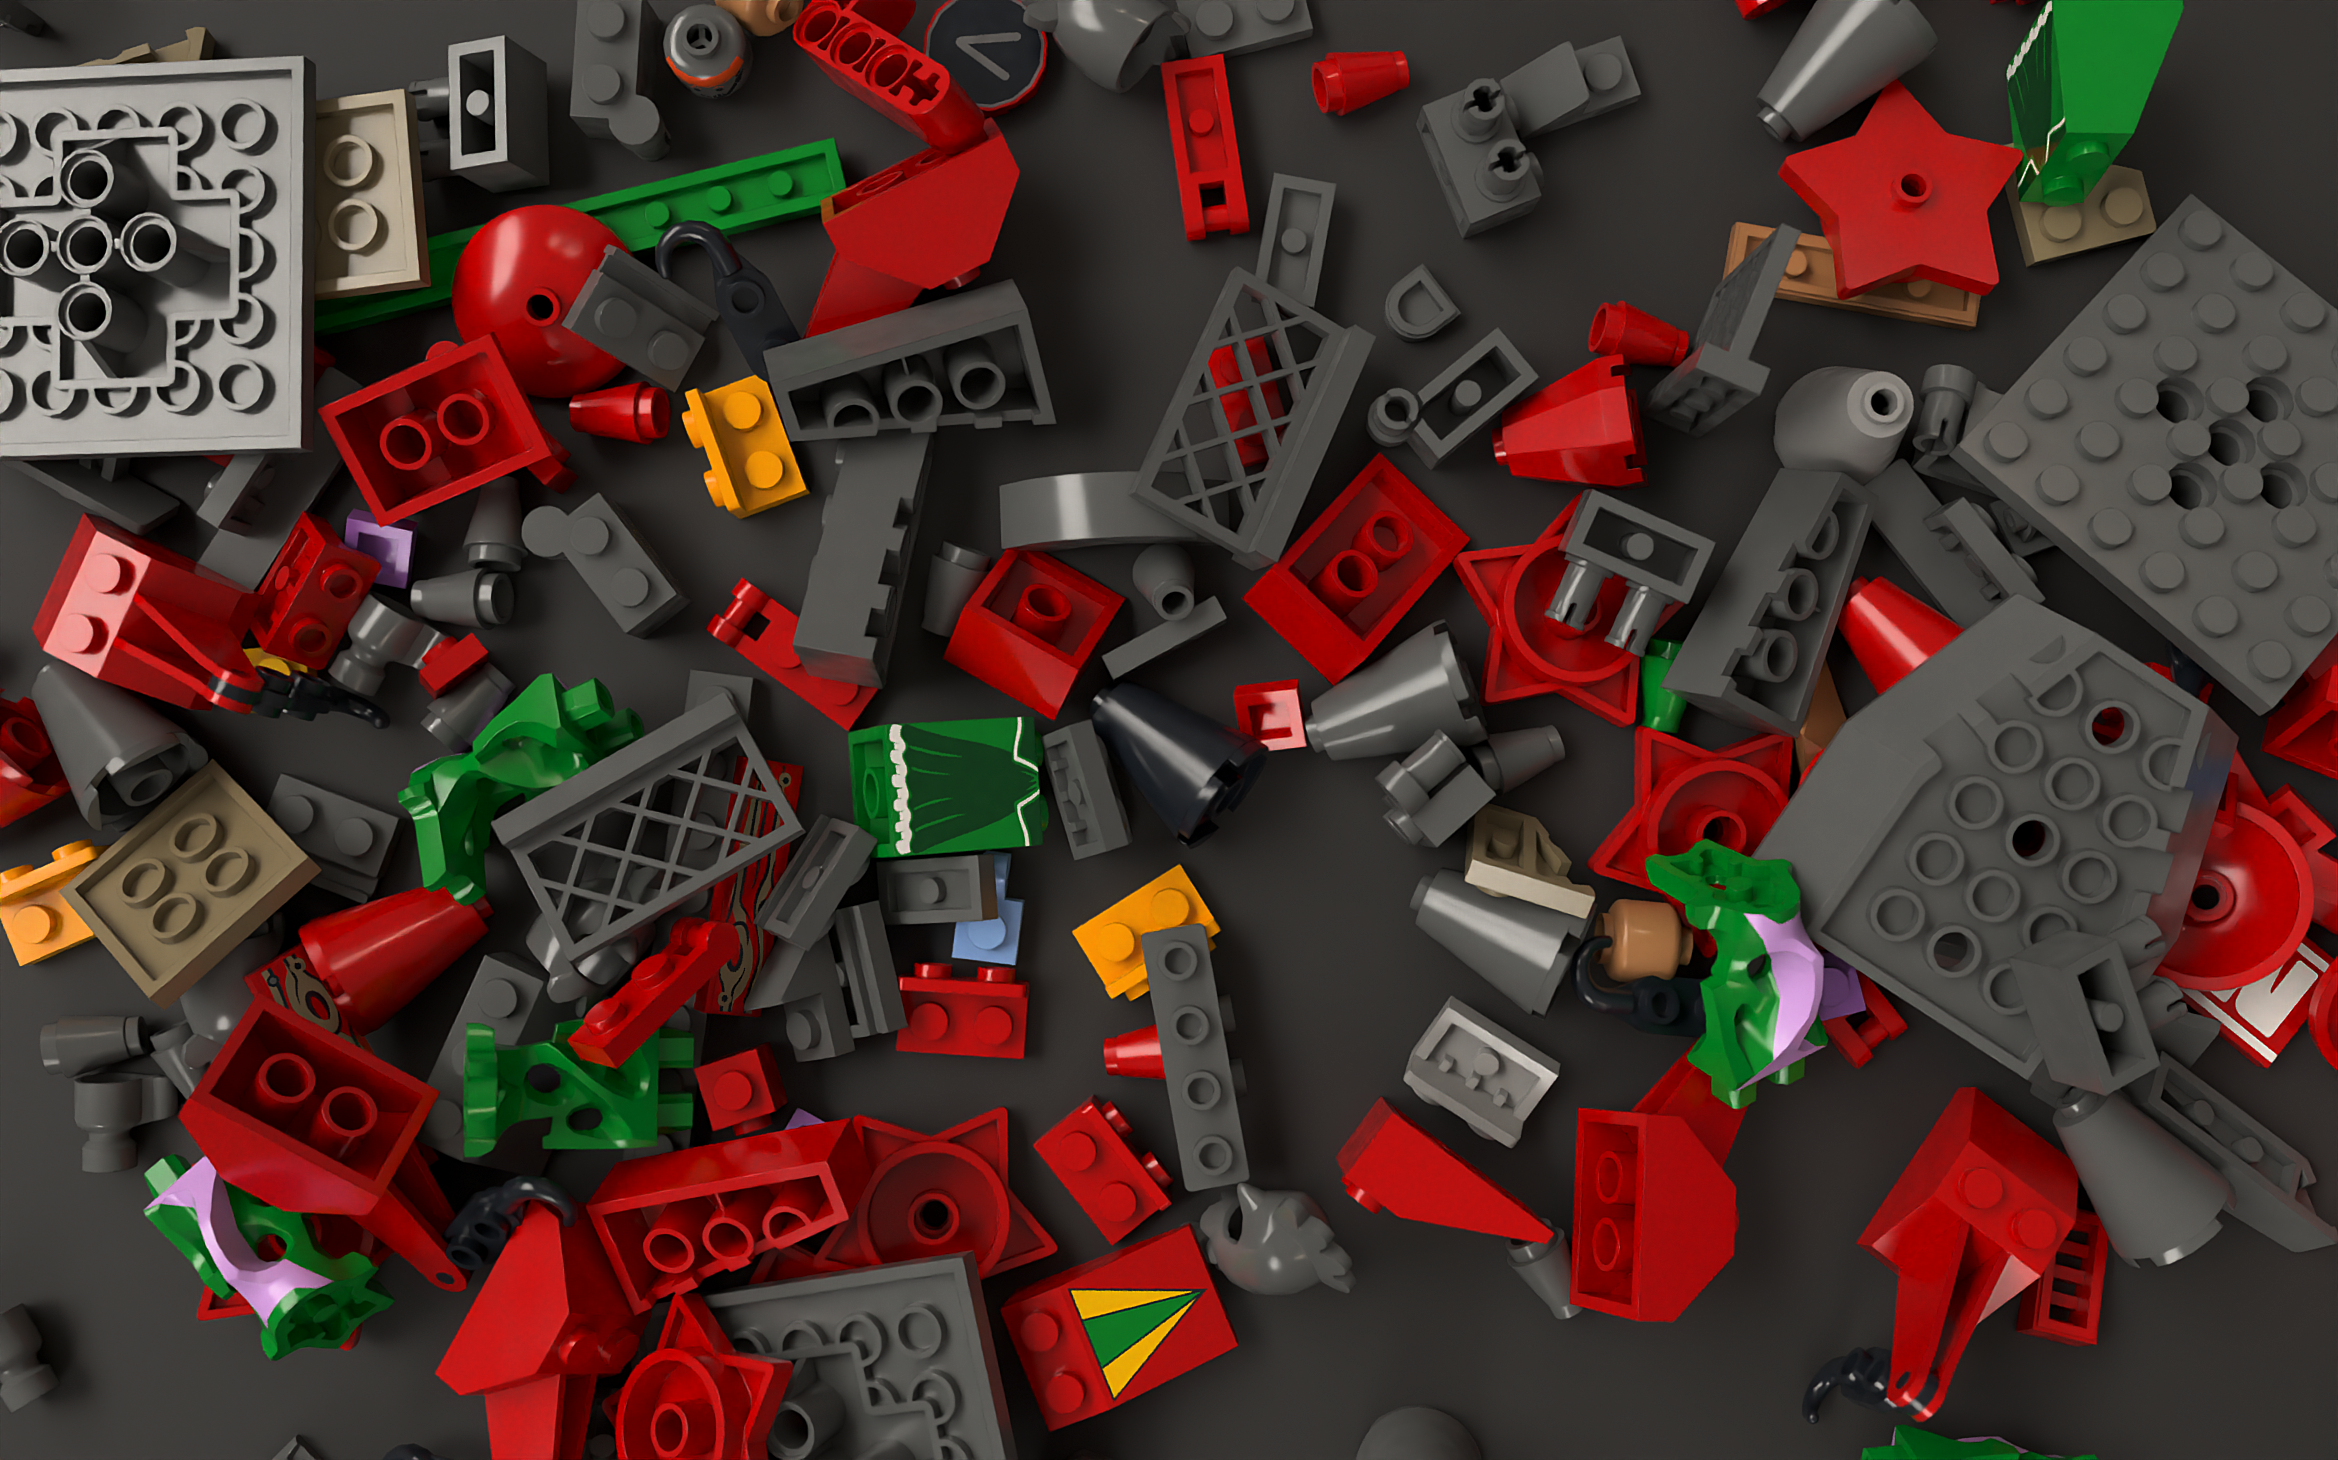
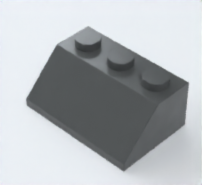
[414,950,612,1177]

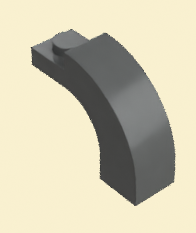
[999,471,1230,552]

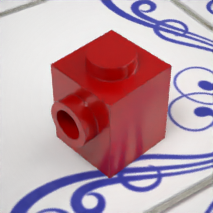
[694,1041,789,1136]

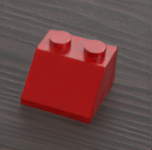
[942,550,1126,721]

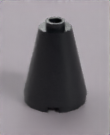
[1089,680,1268,849]

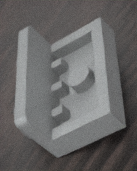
[1403,996,1560,1148]

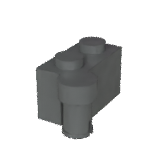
[570,0,671,162]
[1365,327,1539,471]
[1911,364,2003,500]
[521,492,693,639]
[1375,729,1496,848]

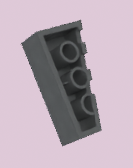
[763,278,1057,442]
[792,428,936,689]
[1660,468,1879,739]

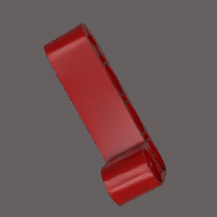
[793,0,985,154]

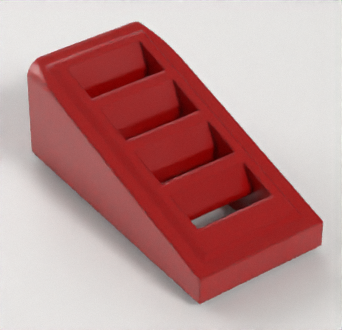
[2016,1208,2109,1347]

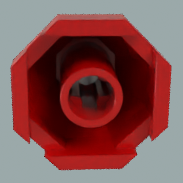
[1492,353,1649,491]

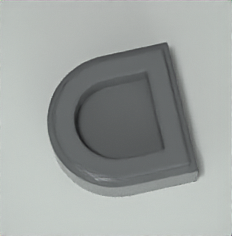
[1383,263,1461,343]

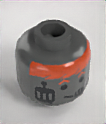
[663,3,754,99]

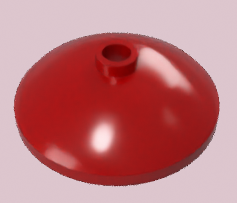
[452,204,635,398]
[2152,801,2315,991]

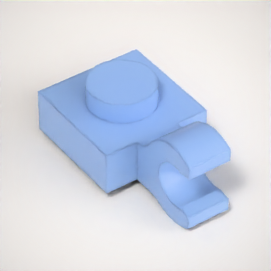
[952,850,1025,965]

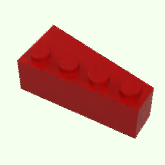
[585,1118,873,1316]

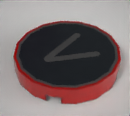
[923,0,1049,117]

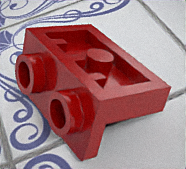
[249,510,381,670]
[896,962,1030,1059]
[1033,1094,1174,1246]

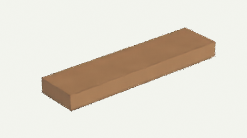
[1723,222,1981,331]

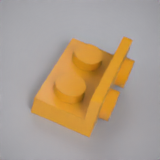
[682,375,810,519]
[0,839,112,966]
[1072,863,1221,1001]

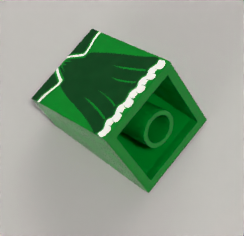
[2005,0,2184,207]
[848,716,1049,858]

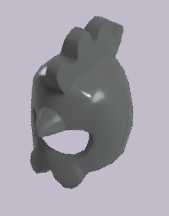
[1020,0,1192,94]
[526,851,666,1018]
[179,912,287,1069]
[1200,1183,1357,1296]

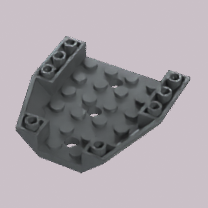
[1750,593,2239,1099]

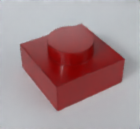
[419,633,489,700]
[1233,678,1308,751]

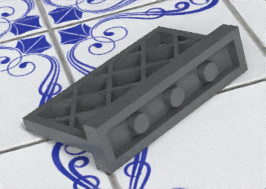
[1640,223,1801,440]
[1128,266,1376,571]
[491,691,806,965]

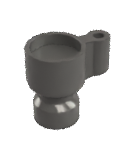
[328,591,452,696]
[74,1072,179,1173]
[0,1303,61,1413]

